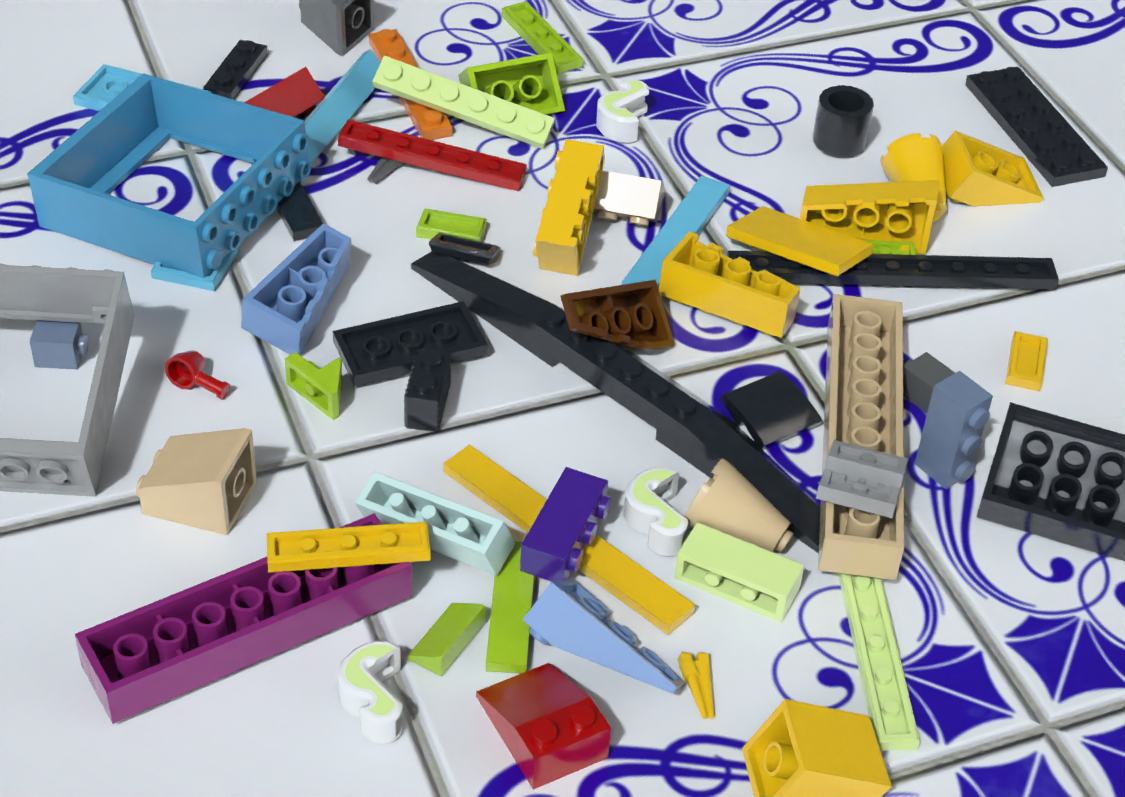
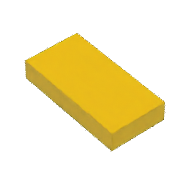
[1005,331,1048,391]

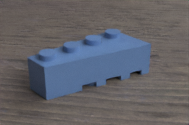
[241,223,351,355]

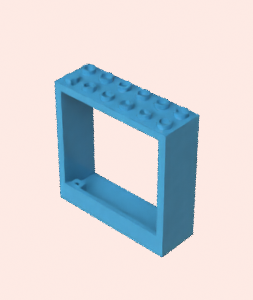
[27,73,311,278]

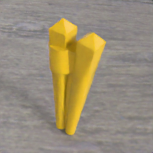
[677,651,715,719]

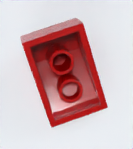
[476,663,611,790]

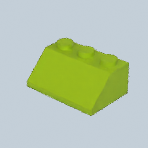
[458,52,565,128]

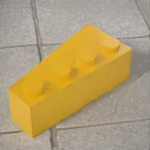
[533,139,605,276]
[659,231,801,338]

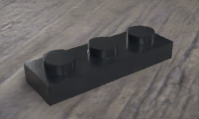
[203,40,268,100]

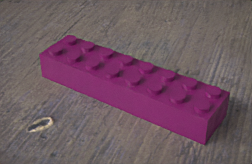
[75,513,412,724]

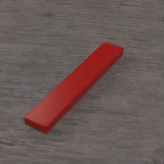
[338,119,527,191]

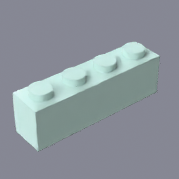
[355,471,516,576]

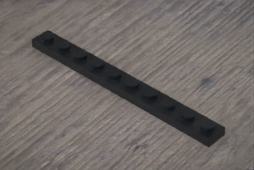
[727,250,1059,290]

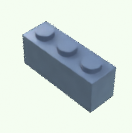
[915,371,993,489]

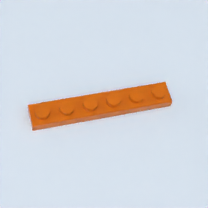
[369,29,452,140]

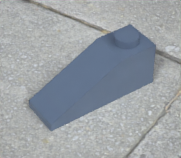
[30,320,88,370]

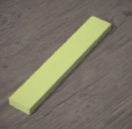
[838,573,920,751]

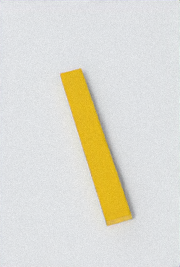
[443,444,695,635]

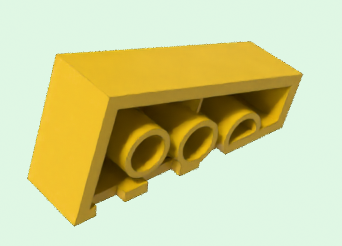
[800,180,940,254]

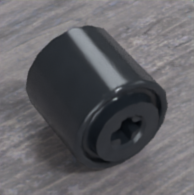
[813,85,874,157]

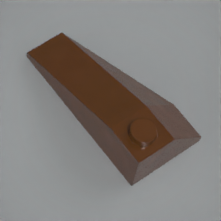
[560,280,675,351]

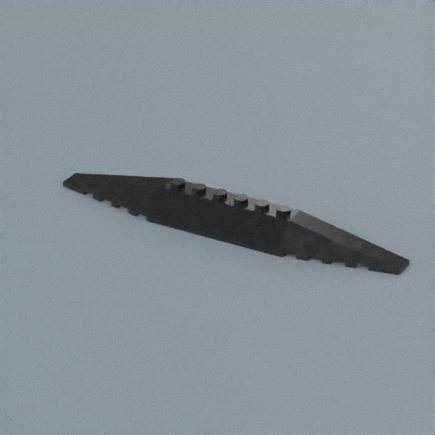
[411,251,821,554]

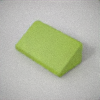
[407,603,486,677]

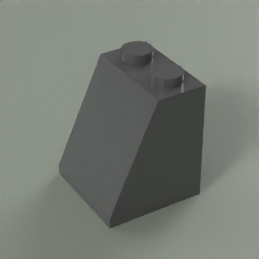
[299,0,374,56]

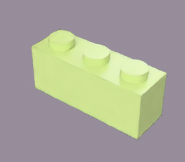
[675,522,804,622]

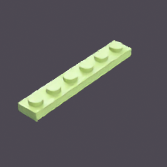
[372,56,555,149]

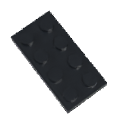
[333,301,488,386]

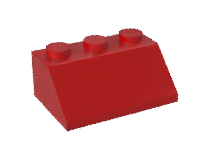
[244,66,325,119]

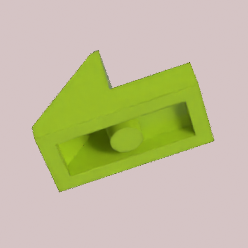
[285,352,343,420]

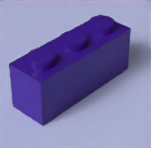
[520,467,612,582]

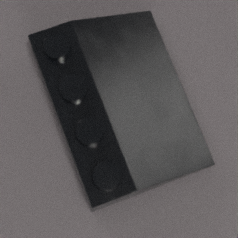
[976,402,1125,561]

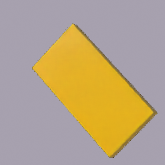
[726,206,873,276]

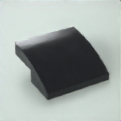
[720,371,823,450]

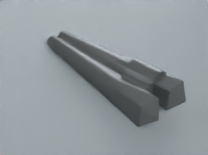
[367,157,404,183]

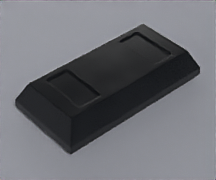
[429,232,501,265]

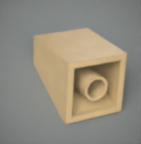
[136,428,257,535]

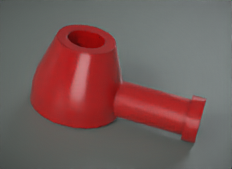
[165,350,231,400]

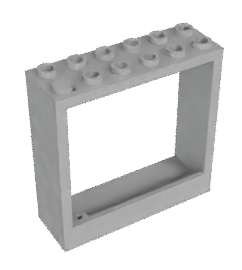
[0,263,135,497]

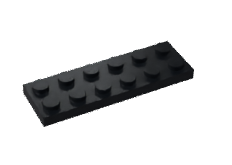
[965,66,1108,187]

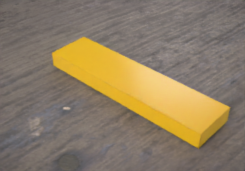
[266,521,431,573]

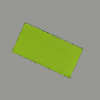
[416,208,487,242]

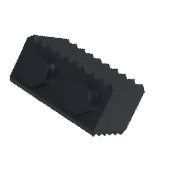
[404,349,451,432]

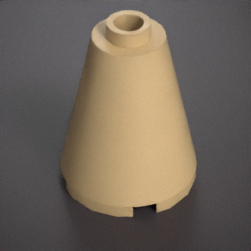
[685,458,793,553]

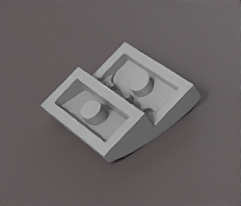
[816,440,908,518]

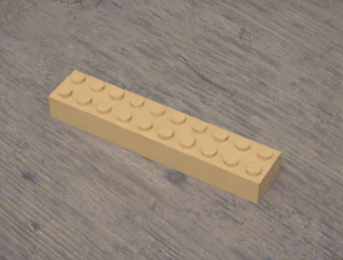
[818,294,904,580]

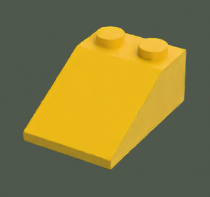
[942,130,1044,206]

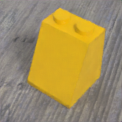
[742,699,892,797]

